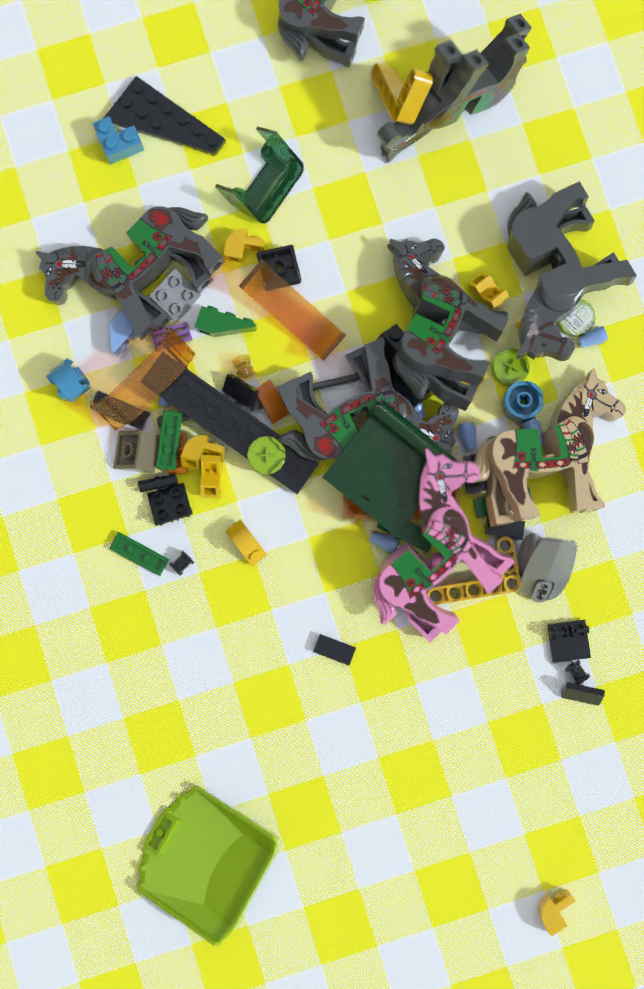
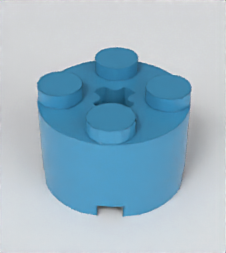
[46,358,92,402]
[501,381,543,422]

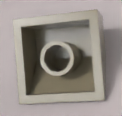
[113,431,160,473]

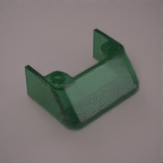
[215,126,304,224]

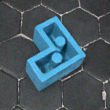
[92,116,144,165]

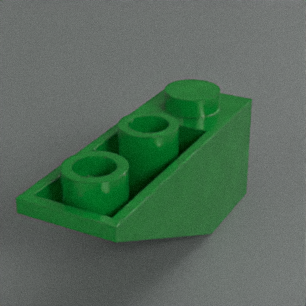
[195,305,257,337]

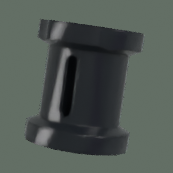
[169,550,195,576]
[565,660,590,685]

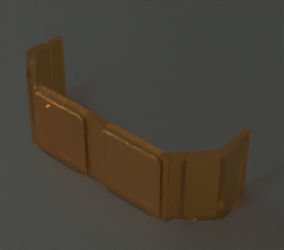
[239,259,346,361]
[89,327,196,431]

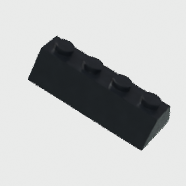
[377,324,434,408]

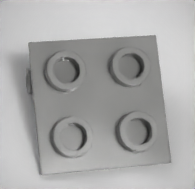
[149,268,201,322]

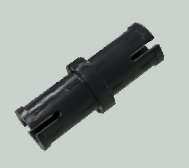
[138,473,178,493]

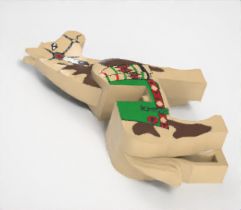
[469,368,626,527]

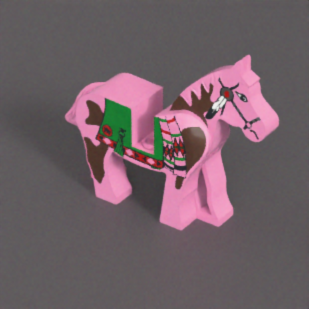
[373,448,515,642]

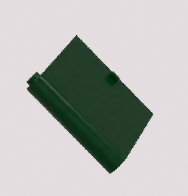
[322,400,457,537]

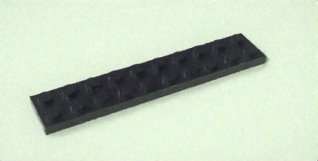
[140,351,319,494]

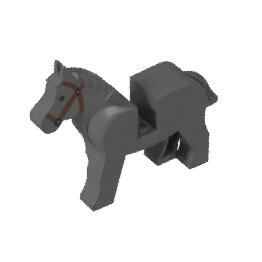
[507,181,637,361]

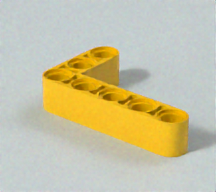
[371,63,433,125]
[426,537,521,605]

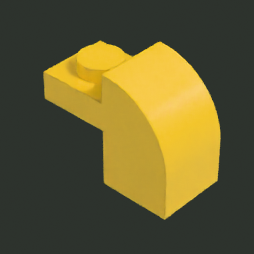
[223,229,265,264]
[468,272,509,310]
[180,435,225,471]
[200,455,222,498]
[226,519,267,566]
[538,890,576,937]

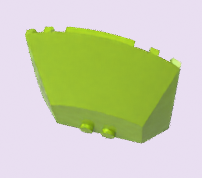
[137,785,279,947]

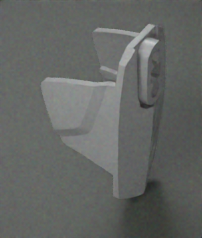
[519,533,577,602]

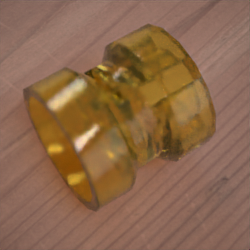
[232,354,256,379]

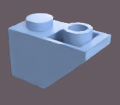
[109,310,138,357]

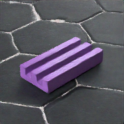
[151,321,193,351]

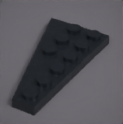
[104,76,226,156]

